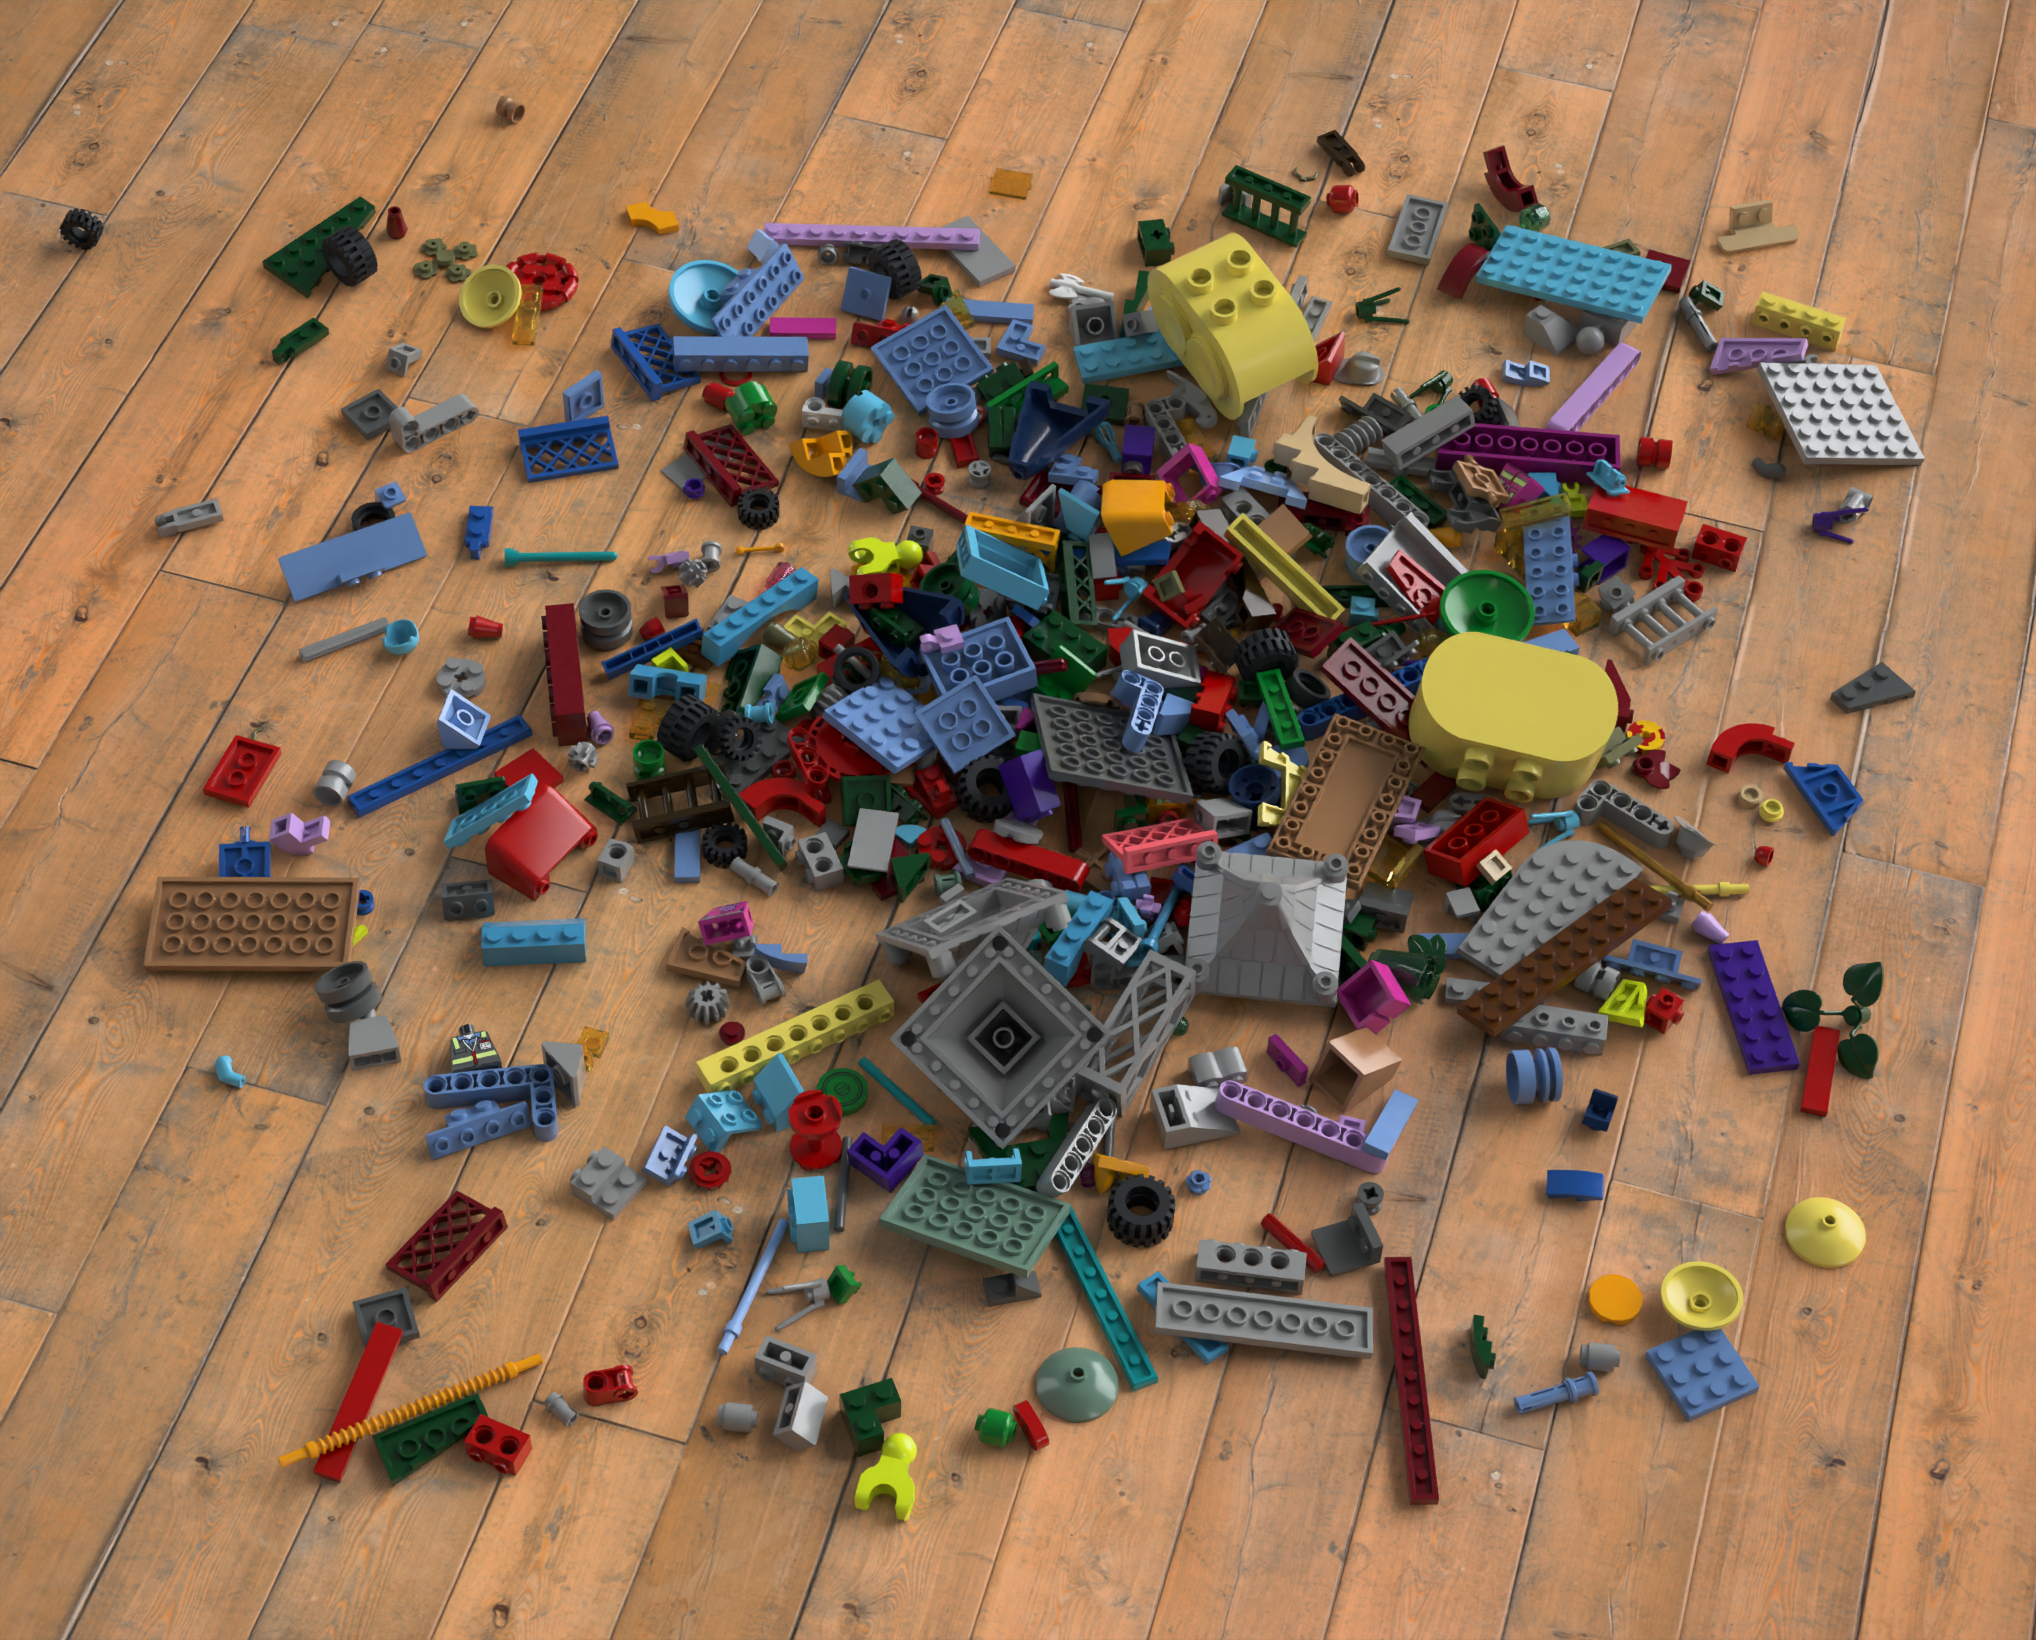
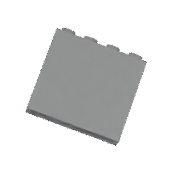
[1355,512,1469,638]

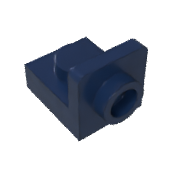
[1137,610,1173,637]

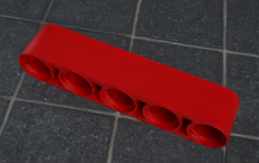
[967,829,1090,893]

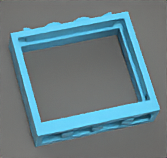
[955,524,1050,610]

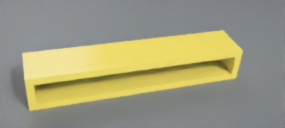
[1224,513,1345,620]

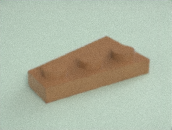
[666,927,747,988]

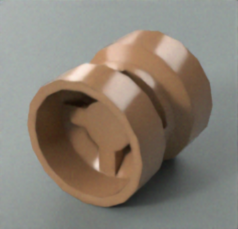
[496,95,526,123]

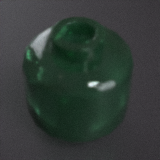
[1519,203,1551,232]

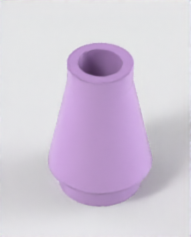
[586,711,614,745]
[1691,910,1729,944]

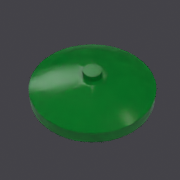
[1439,570,1535,642]

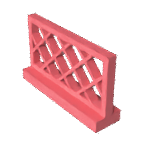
[1102,817,1218,874]

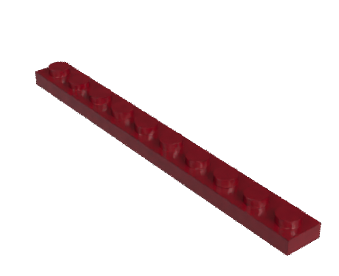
[1384,1257,1439,1505]

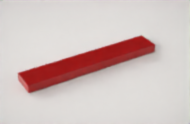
[313,1322,403,1483]

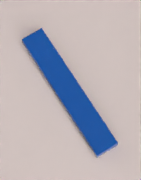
[1032,541,1171,569]

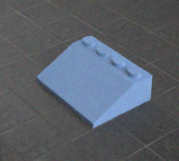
[919,616,1038,702]

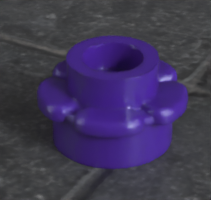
[683,478,705,499]

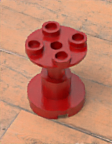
[788,1090,842,1171]

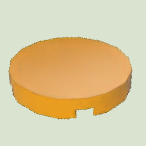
[1588,1274,1643,1325]

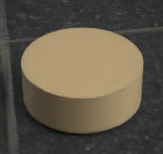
[1737,785,1763,809]

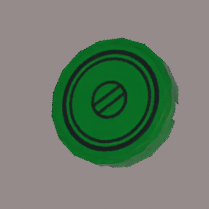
[817,1068,868,1116]

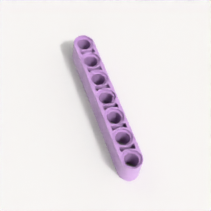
[1545,342,1641,432]
[1214,1080,1390,1173]

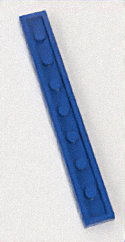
[347,715,532,818]

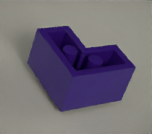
[847,1127,924,1193]

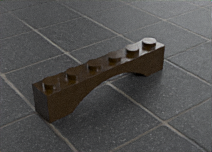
[1189,509,1276,632]

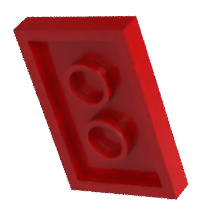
[203,735,282,808]

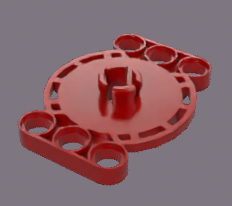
[786,714,915,790]

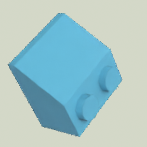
[751,1052,804,1132]

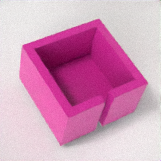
[1337,960,1411,1035]

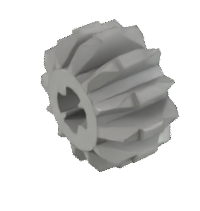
[812,684,850,723]
[685,981,730,1025]

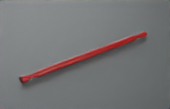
[1342,611,1437,633]

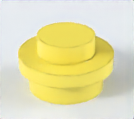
[1759,799,1784,822]

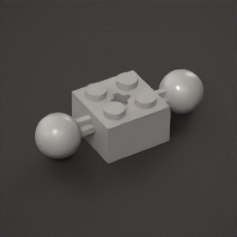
[1576,310,1638,355]

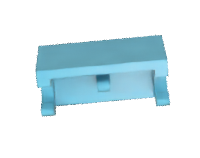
[964,1148,1022,1185]

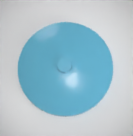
[668,260,739,335]

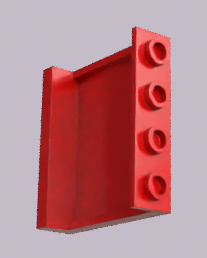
[1582,484,1688,552]

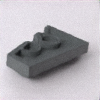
[1830,662,1916,714]

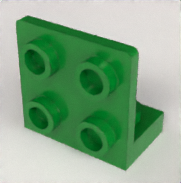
[1029,645,1097,701]

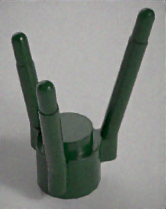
[1355,287,1410,324]
[1409,370,1453,405]

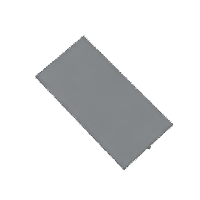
[847,808,899,872]

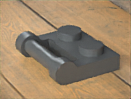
[1082,917,1142,971]

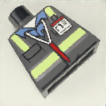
[450,1024,502,1073]

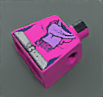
[698,901,754,945]

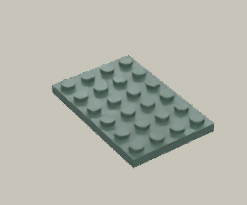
[879,1154,1071,1278]

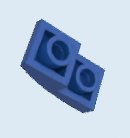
[1546,1170,1604,1202]

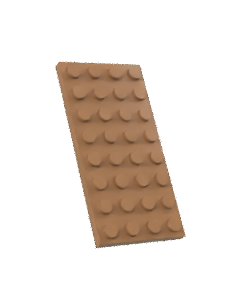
[143,877,361,972]

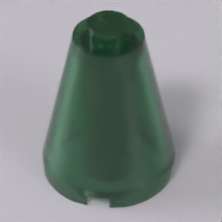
[1368,949,1441,1005]

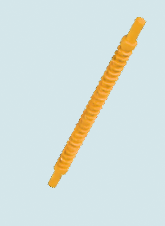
[278,1353,543,1468]

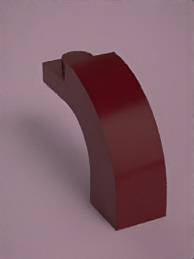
[1483,145,1539,212]
[1437,243,1491,299]

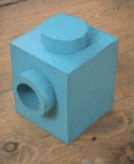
[1226,435,1258,469]
[1348,596,1379,627]

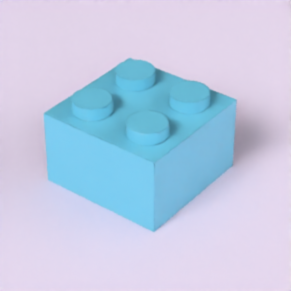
[787,1176,830,1253]

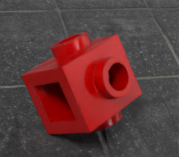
[1644,988,1685,1034]

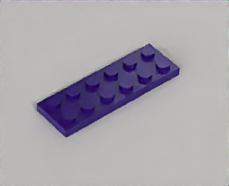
[1707,940,1800,1075]

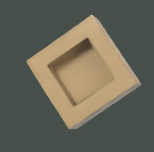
[1476,849,1512,885]

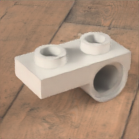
[802,397,846,431]

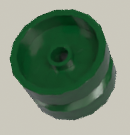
[827,360,873,410]
[919,561,980,618]

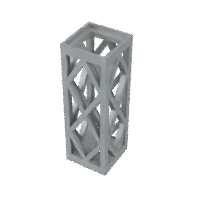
[1075,950,1196,1117]

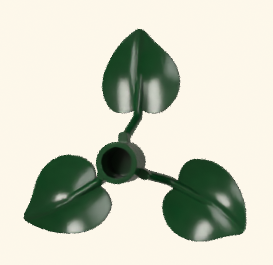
[1782,962,1884,1079]

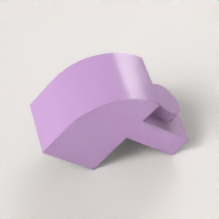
[269,813,330,855]

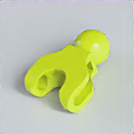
[847,537,923,575]
[854,1433,917,1521]

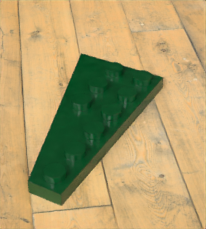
[262,196,376,299]

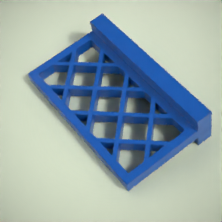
[611,323,701,401]
[518,415,619,483]

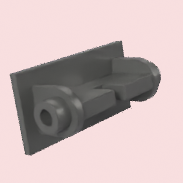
[842,241,881,266]

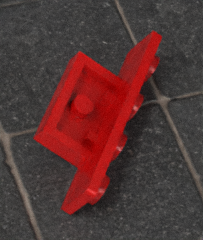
[851,319,910,348]

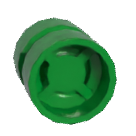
[633,739,666,780]

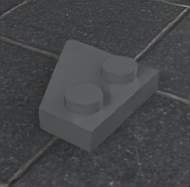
[1200,587,1241,630]

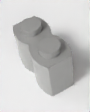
[1188,1046,1247,1089]

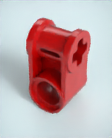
[583,1365,638,1406]

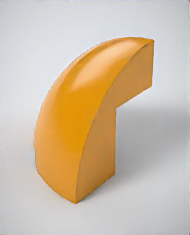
[789,431,853,477]

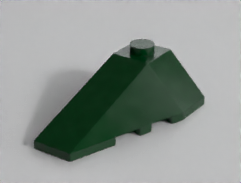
[721,644,783,717]

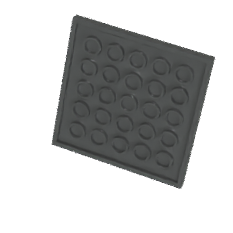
[1030,693,1193,804]

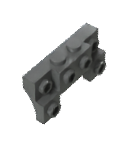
[1426,468,1502,534]

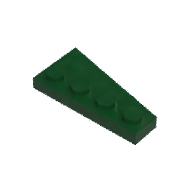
[372,1393,488,1486]

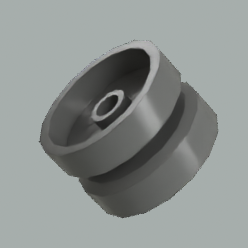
[579,589,633,650]
[314,961,382,1023]

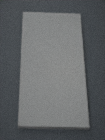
[661,434,745,490]

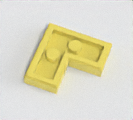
[783,612,847,656]

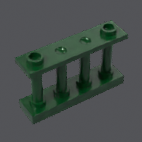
[1222,165,1311,248]

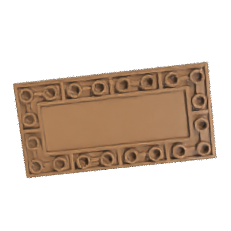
[1265,713,1426,892]

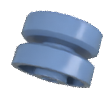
[926,383,979,438]
[1345,525,1390,584]

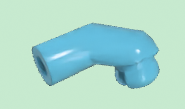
[214,1055,246,1088]

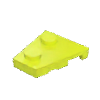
[1598,979,1648,1027]

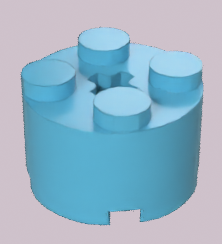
[841,390,895,444]

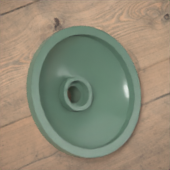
[1036,1347,1119,1423]

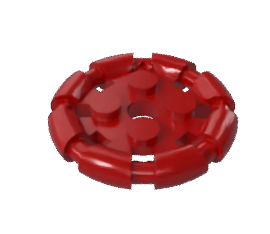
[506,252,579,312]

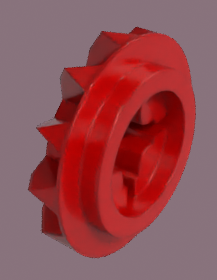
[689,1151,732,1190]

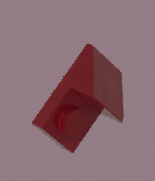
[661,584,689,619]

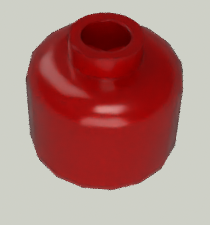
[1326,185,1359,213]

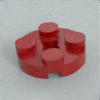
[918,824,966,871]

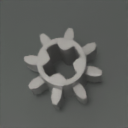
[678,558,707,588]
[567,742,599,772]

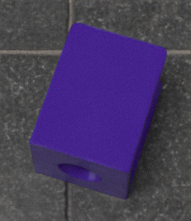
[1121,425,1155,475]
[1577,534,1631,585]

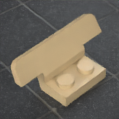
[1717,200,1799,254]

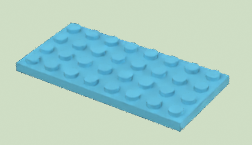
[1476,225,1671,324]

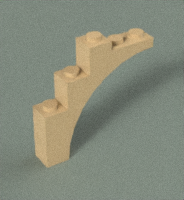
[1272,415,1371,514]

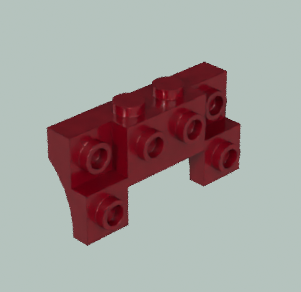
[1277,491,1370,536]

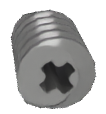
[1333,416,1383,455]

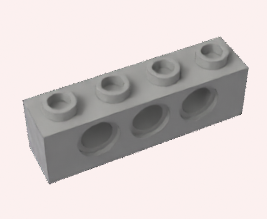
[1220,486,1297,560]
[1195,1239,1307,1294]

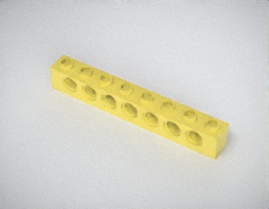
[696,979,894,1093]

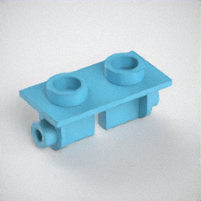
[1586,459,1630,496]

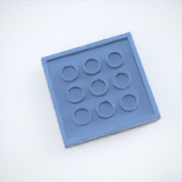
[871,305,994,416]
[822,675,936,774]

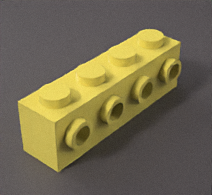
[1751,291,1846,351]

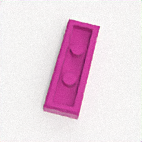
[770,317,836,339]

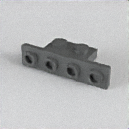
[1339,393,1412,436]

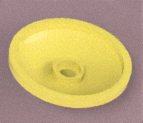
[459,264,521,328]
[1785,1197,1866,1268]
[1661,1261,1743,1331]

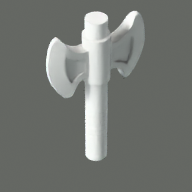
[1049,273,1114,301]

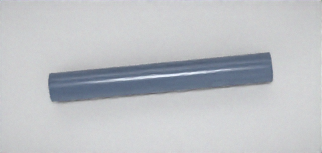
[940,817,975,880]

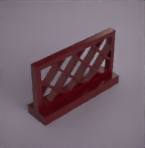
[683,424,779,507]
[385,1191,508,1302]

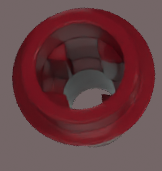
[386,206,408,239]

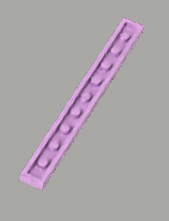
[764,223,980,250]

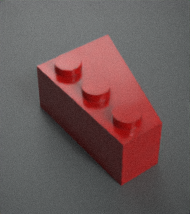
[1190,670,1238,733]

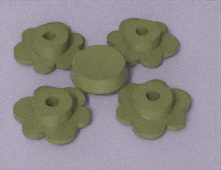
[414,238,478,283]

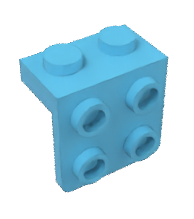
[685,1090,763,1153]

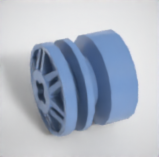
[1506,1047,1563,1105]

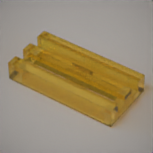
[881,1123,935,1152]

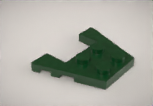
[968,1112,1069,1190]

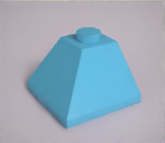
[1058,488,1101,542]

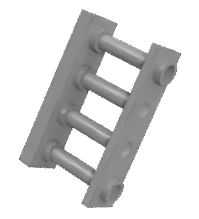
[1608,575,1718,666]

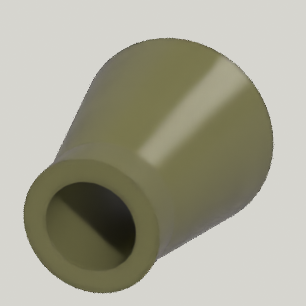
[763,622,800,652]

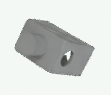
[1194,798,1252,839]
[348,1009,401,1071]

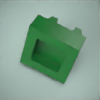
[827,1265,862,1304]

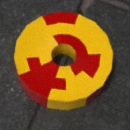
[1626,720,1665,755]

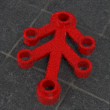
[1638,544,1704,602]

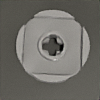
[437,657,486,700]

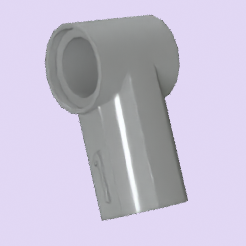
[1838,487,1873,524]

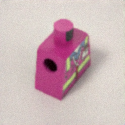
[1495,463,1545,519]

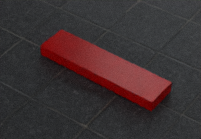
[1800,1025,1840,1117]

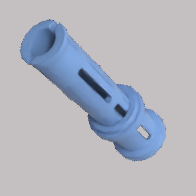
[1514,1371,1599,1415]

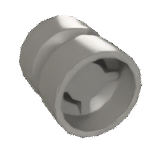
[313,760,356,807]
[1574,962,1620,1002]

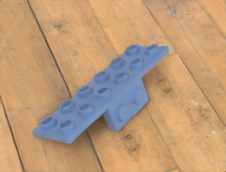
[711,243,804,337]
[1522,504,1579,626]
[278,513,427,602]

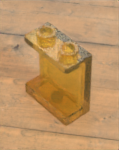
[1367,835,1424,892]

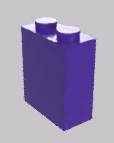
[998,749,1061,823]

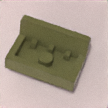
[1595,727,1644,770]

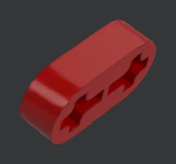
[1013,1400,1050,1451]

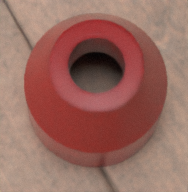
[639,616,665,640]

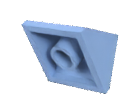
[437,689,491,749]

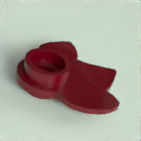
[1632,750,1681,789]

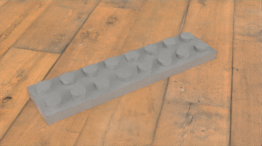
[1154,1282,1373,1359]

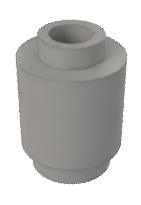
[1579,1342,1620,1372]
[717,1402,759,1433]

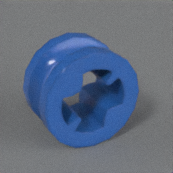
[357,890,375,915]

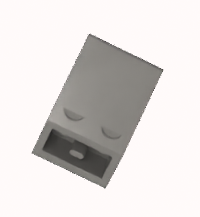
[1150,1084,1240,1150]

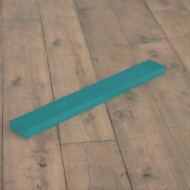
[1055,1206,1159,1392]

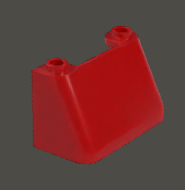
[1139,520,1244,630]
[485,784,598,902]

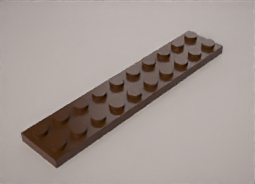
[1457,878,1672,1037]

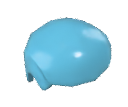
[382,619,419,655]

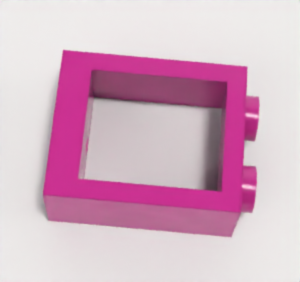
[1156,443,1225,518]

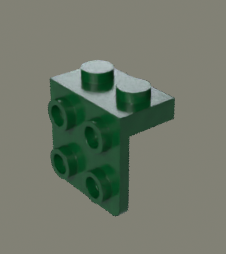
[1113,794,1149,844]

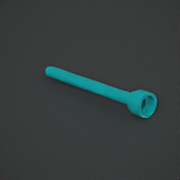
[504,548,618,567]

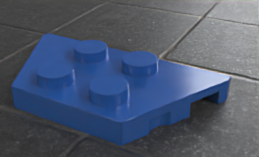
[1783,762,1864,836]

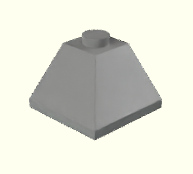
[1523,304,1581,356]

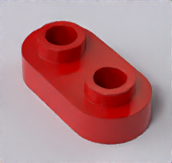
[1174,896,1192,926]

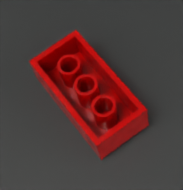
[1423,796,1530,887]

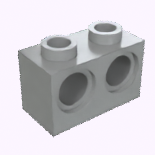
[795,832,844,892]

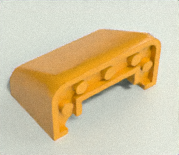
[1101,480,1175,557]

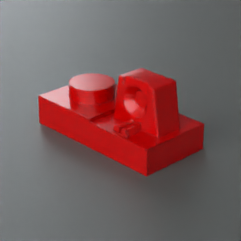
[915,764,958,813]

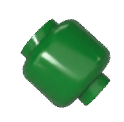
[974,1408,1017,1448]

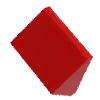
[1312,331,1345,386]

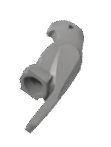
[1167,370,1218,428]

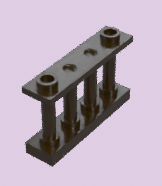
[626,762,735,844]

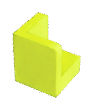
[652,647,689,672]

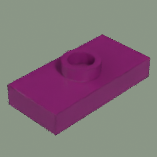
[1266,1034,1308,1087]

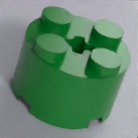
[725,381,777,435]

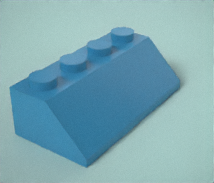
[481,918,586,966]

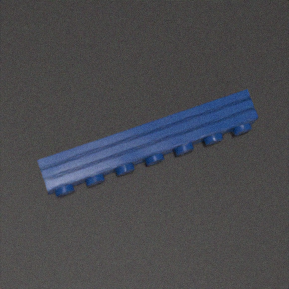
[601,618,703,680]

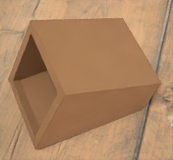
[1308,1027,1402,1113]

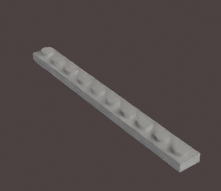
[1237,275,1308,438]

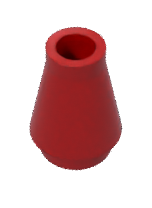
[468,615,503,638]

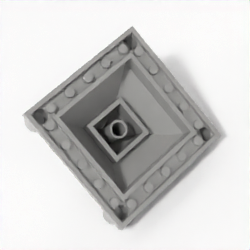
[1185,841,1349,1007]
[875,877,1071,981]
[890,925,1113,1149]

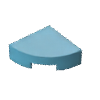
[895,824,927,849]

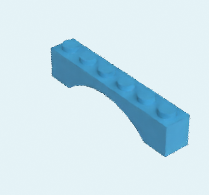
[701,567,819,667]

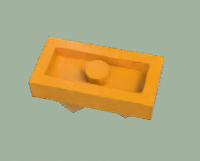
[1091,1153,1150,1194]

